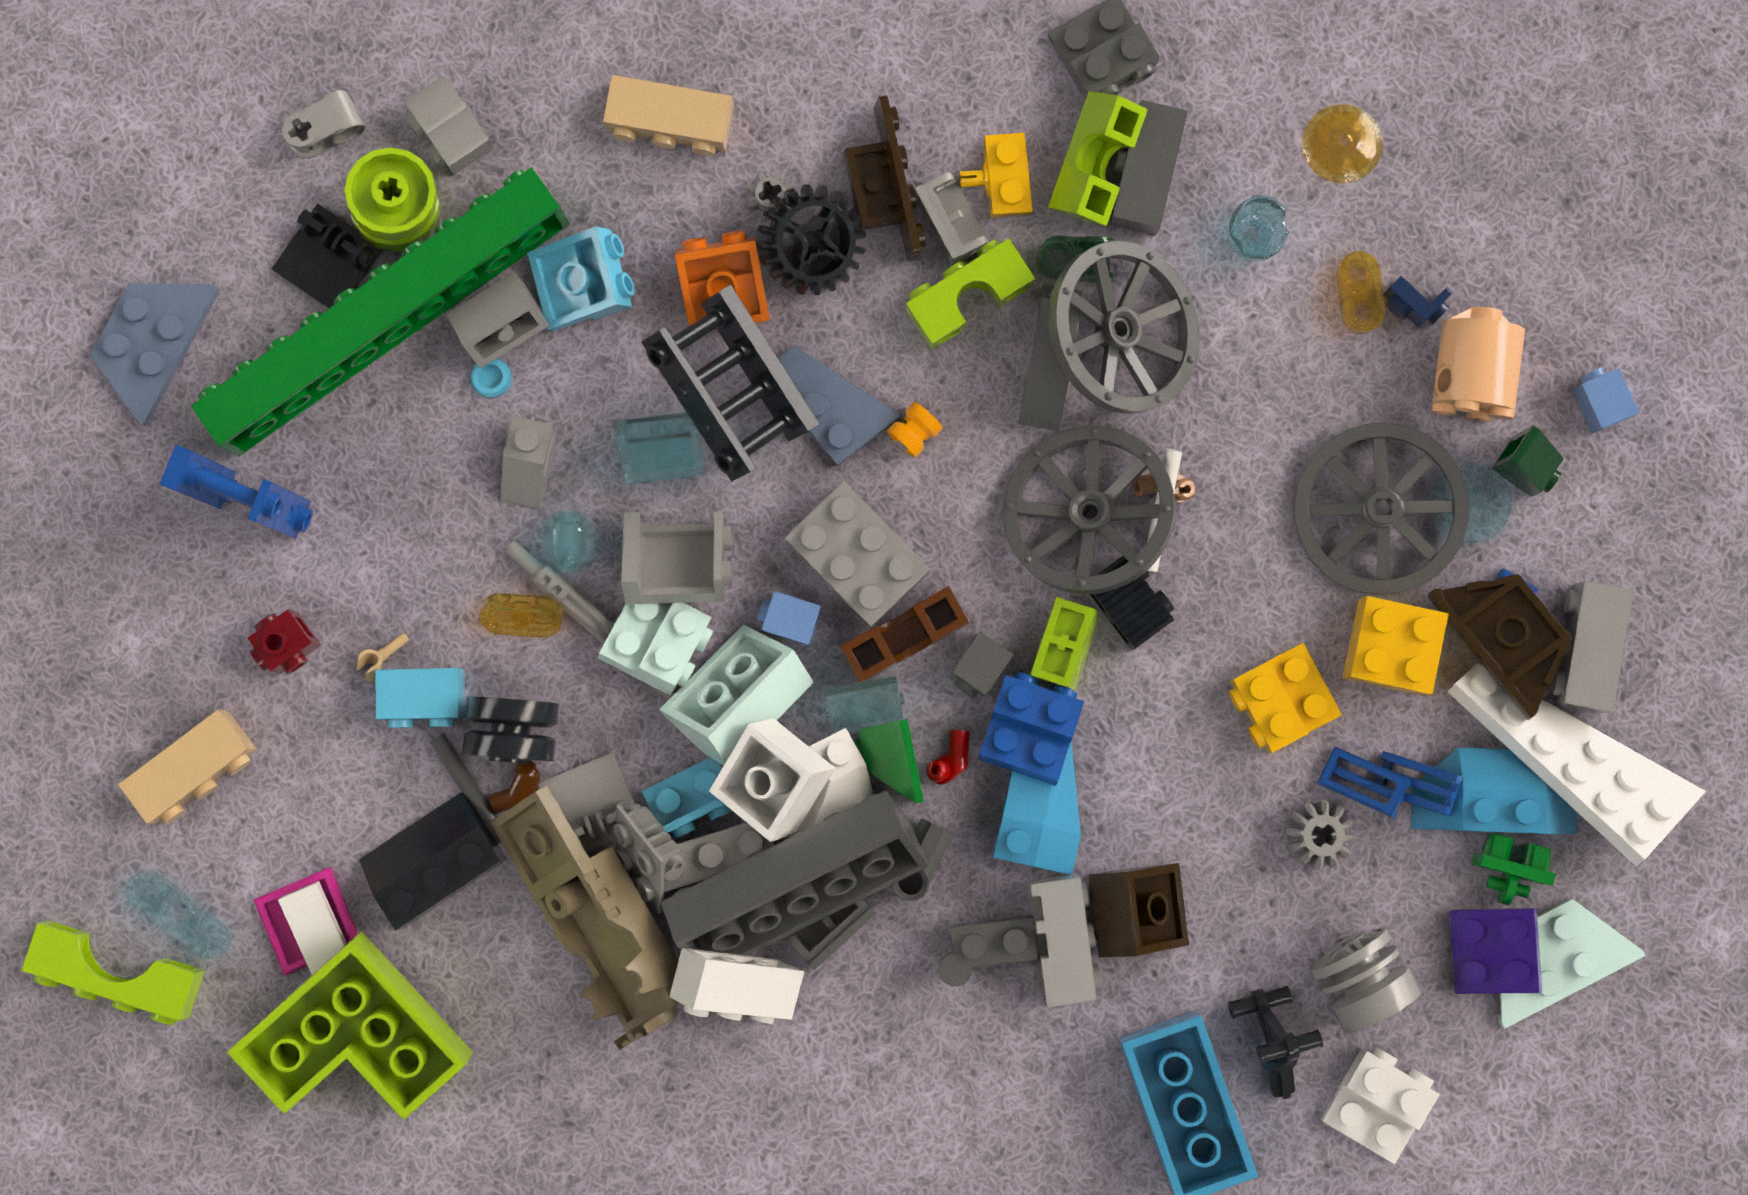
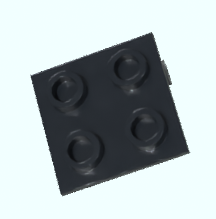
[271,203,383,308]

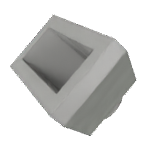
[500,416,558,509]

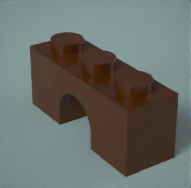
[840,586,969,684]

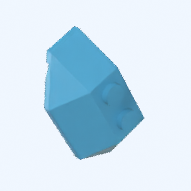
[1411,747,1577,834]

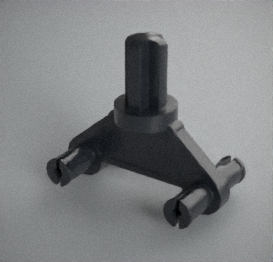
[1228,986,1323,1099]

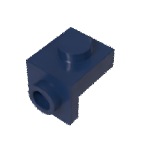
[1383,276,1453,327]

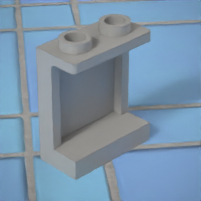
[621,512,733,604]

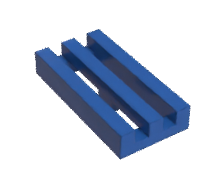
[1317,746,1412,819]
[1375,751,1463,817]

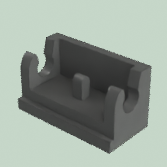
[786,898,876,970]

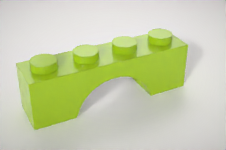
[21,921,205,1025]

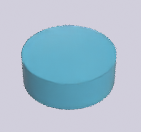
[470,358,512,398]

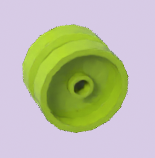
[344,147,440,252]

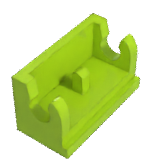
[1030,597,1101,691]

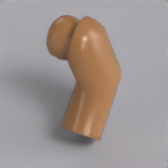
[1132,473,1195,503]

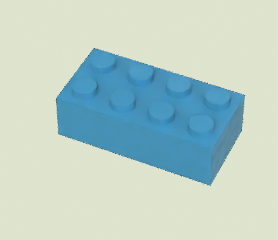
[1117,1011,1258,1195]

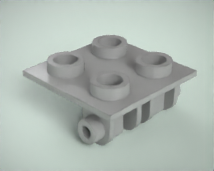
[538,752,635,852]
[613,804,686,914]

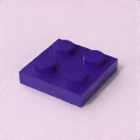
[1450,908,1542,994]

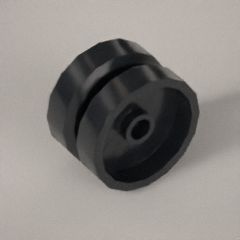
[462,696,559,764]

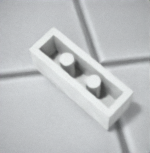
[669,948,804,1024]

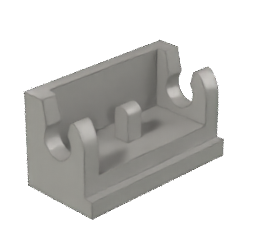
[915,172,989,266]

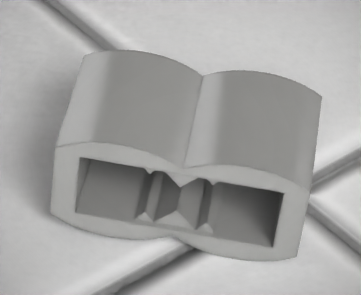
[404,75,494,174]

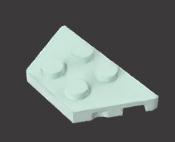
[1499,899,1646,1029]

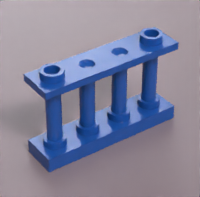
[159,445,313,539]

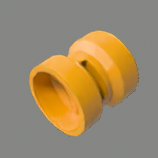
[886,401,943,459]

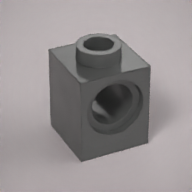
[951,632,1014,698]

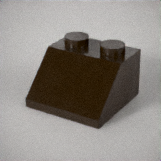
[1089,863,1189,958]

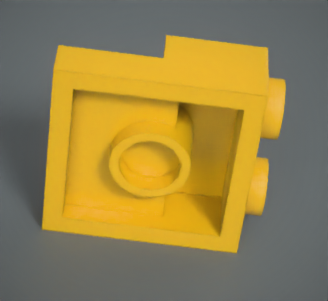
[1228,642,1342,753]

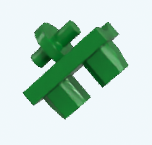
[1471,833,1556,906]

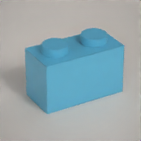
[375,668,465,728]

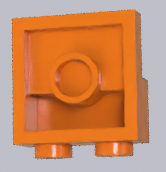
[675,230,770,330]

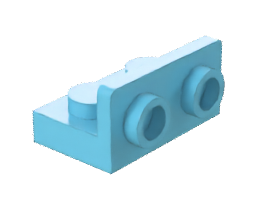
[642,758,732,839]

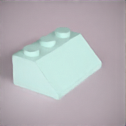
[659,624,814,765]

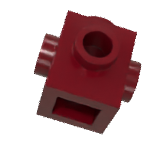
[247,609,321,675]

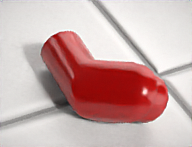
[926,730,970,785]

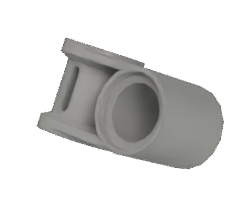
[282,90,366,159]

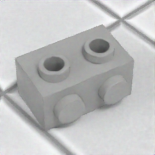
[446,271,549,368]

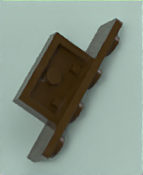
[843,95,925,261]

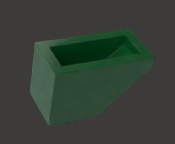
[1491,425,1564,497]

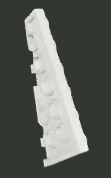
[1448,663,1706,867]

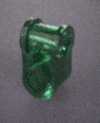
[1036,235,1115,283]

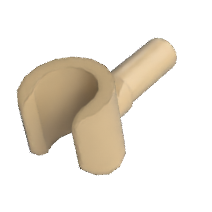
[356,633,409,682]

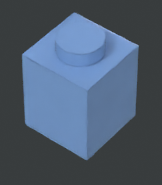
[1572,367,1640,434]
[757,591,822,647]

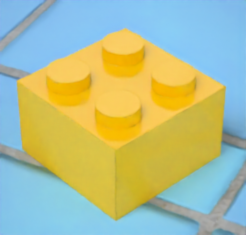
[1342,596,1449,696]

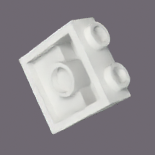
[1320,1047,1440,1164]

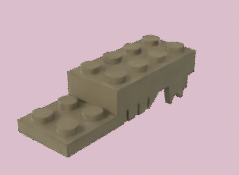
[491,786,679,1050]

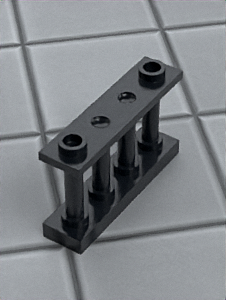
[641,284,819,482]

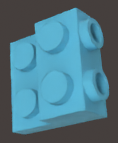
[527,226,635,331]

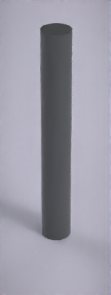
[430,734,502,845]

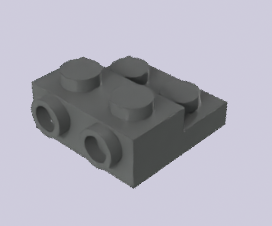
[1048,0,1160,100]

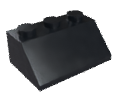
[359,792,508,931]

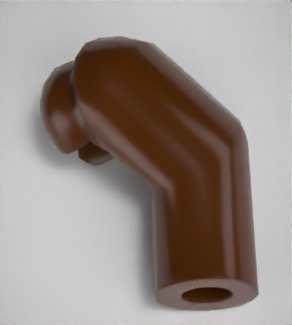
[489,760,540,814]

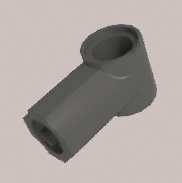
[892,818,954,902]

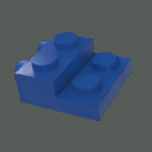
[978,673,1084,786]

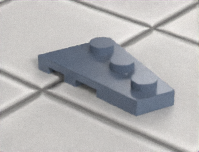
[778,345,901,467]

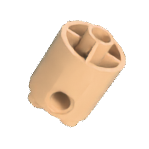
[1431,307,1525,422]

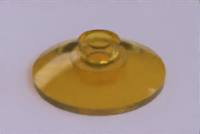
[1302,104,1383,183]

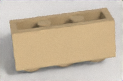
[603,75,734,156]
[118,709,257,826]

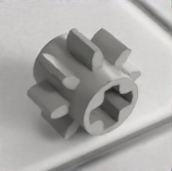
[747,171,795,223]

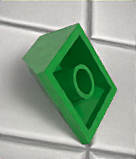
[853,719,924,803]

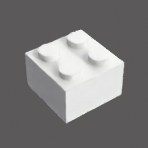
[709,718,835,842]

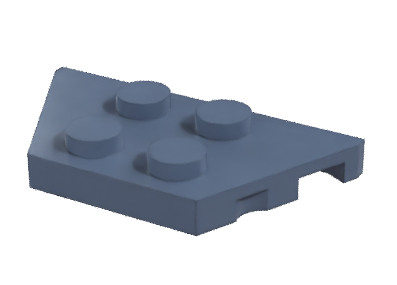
[90,283,221,426]

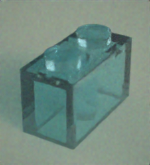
[617,412,706,484]

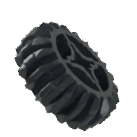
[756,184,866,295]

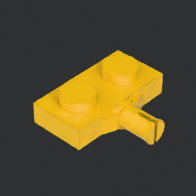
[958,133,1033,218]

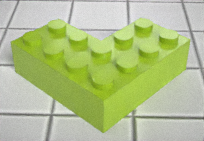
[227,931,473,1120]

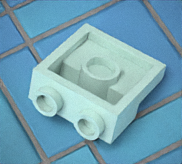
[597,603,714,696]

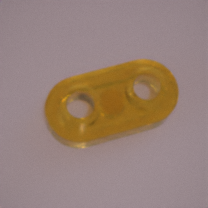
[1336,251,1385,334]
[479,593,564,637]

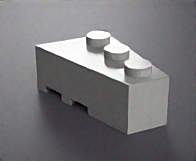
[1026,874,1102,1008]

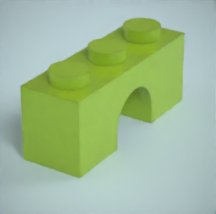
[1048,91,1148,226]
[906,238,1036,350]

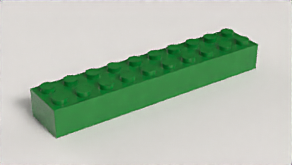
[191,167,570,457]

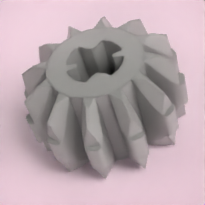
[1284,800,1357,871]

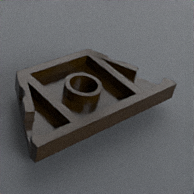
[1427,574,1573,721]

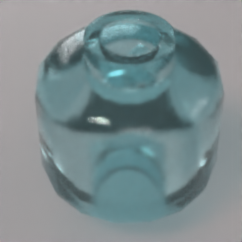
[542,511,595,572]

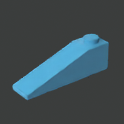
[992,741,1081,875]

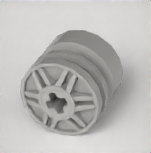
[1309,927,1422,1033]

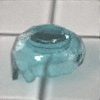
[1227,195,1289,262]

